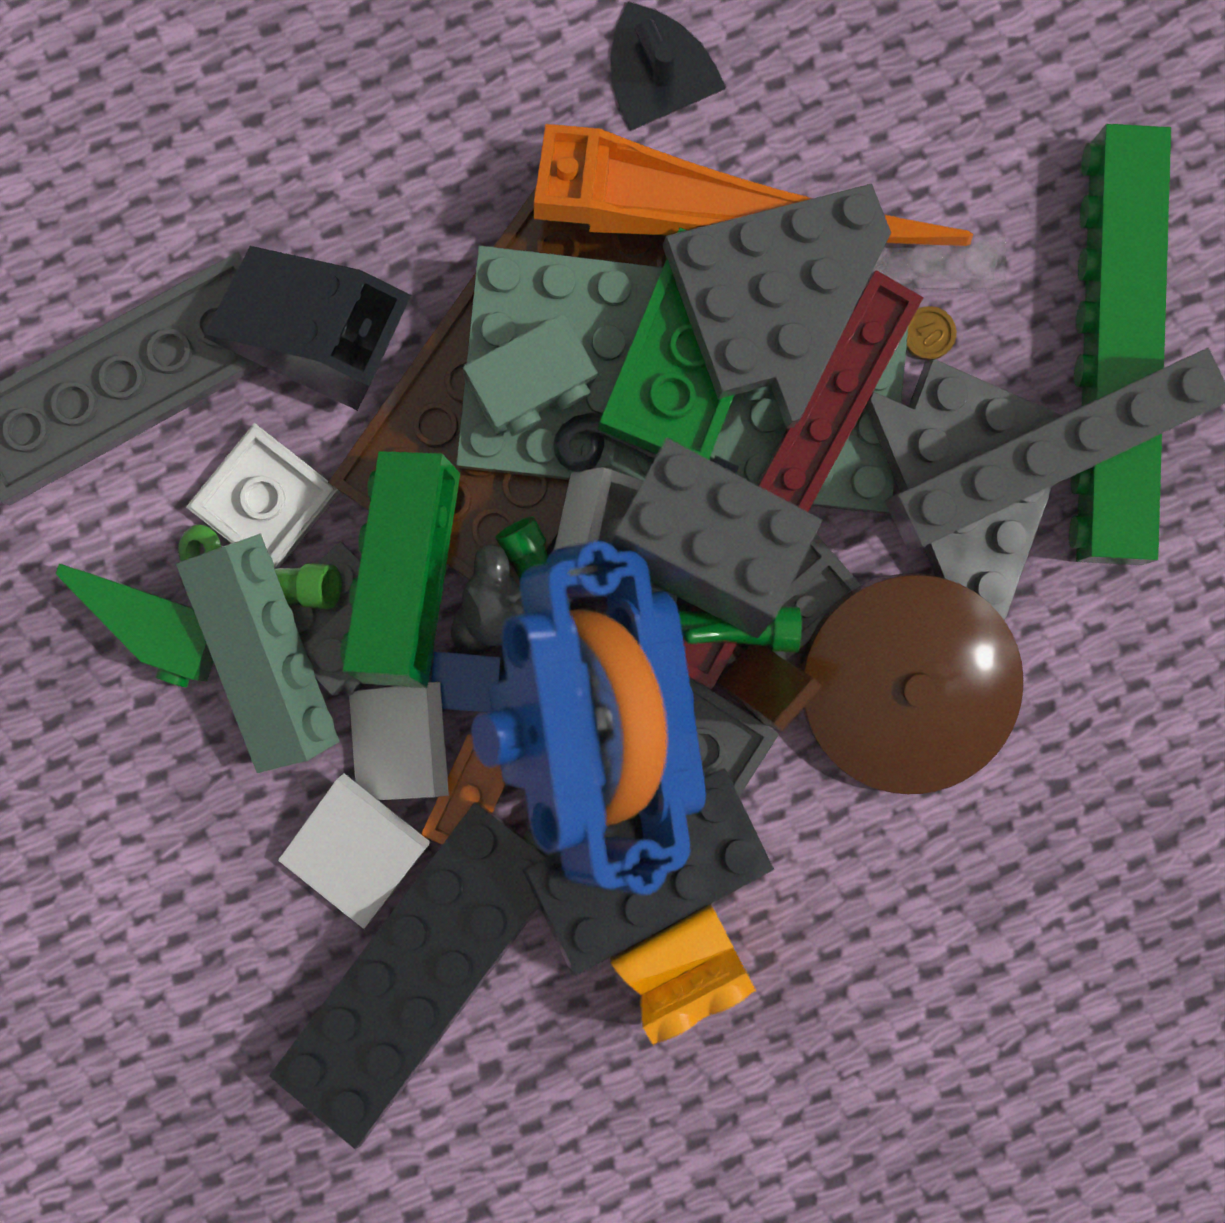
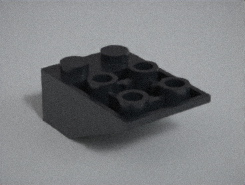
[204,246,411,411]

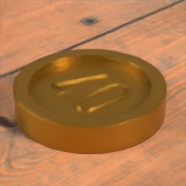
[906,306,957,361]

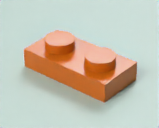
[421,734,507,845]

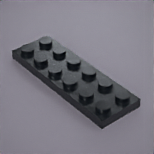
[269,802,547,1149]

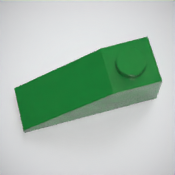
[55,564,214,688]

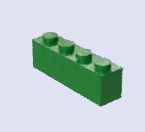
[340,451,460,688]

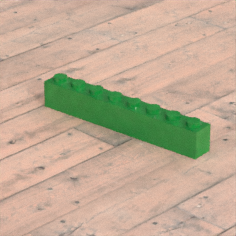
[1068,124,1171,566]

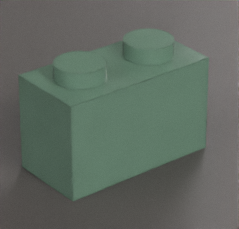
[463,313,598,437]

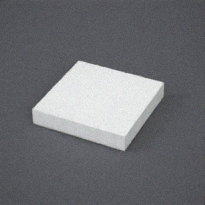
[186,423,340,568]
[349,682,449,800]
[278,774,431,929]

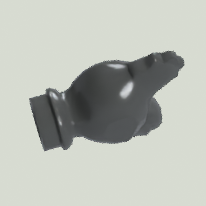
[451,545,524,654]

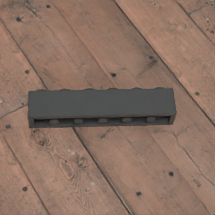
[885,347,1225,551]

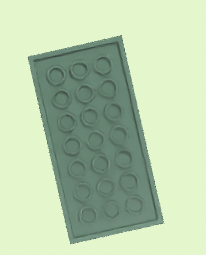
[457,245,908,514]

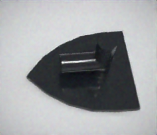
[610,1,726,131]

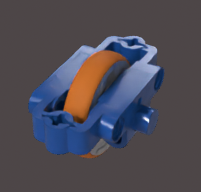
[472,541,706,894]

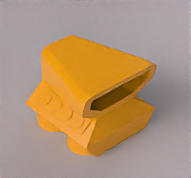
[610,904,756,1045]

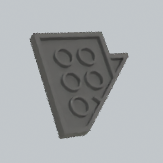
[663,183,891,429]
[865,359,1063,620]

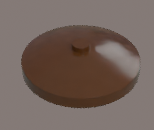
[801,573,1024,795]

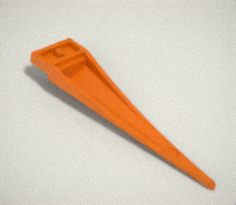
[534,124,974,246]

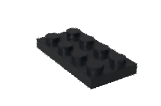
[522,768,774,976]

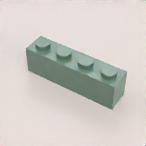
[175,533,340,773]

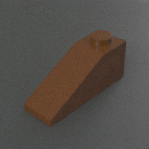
[716,644,822,731]

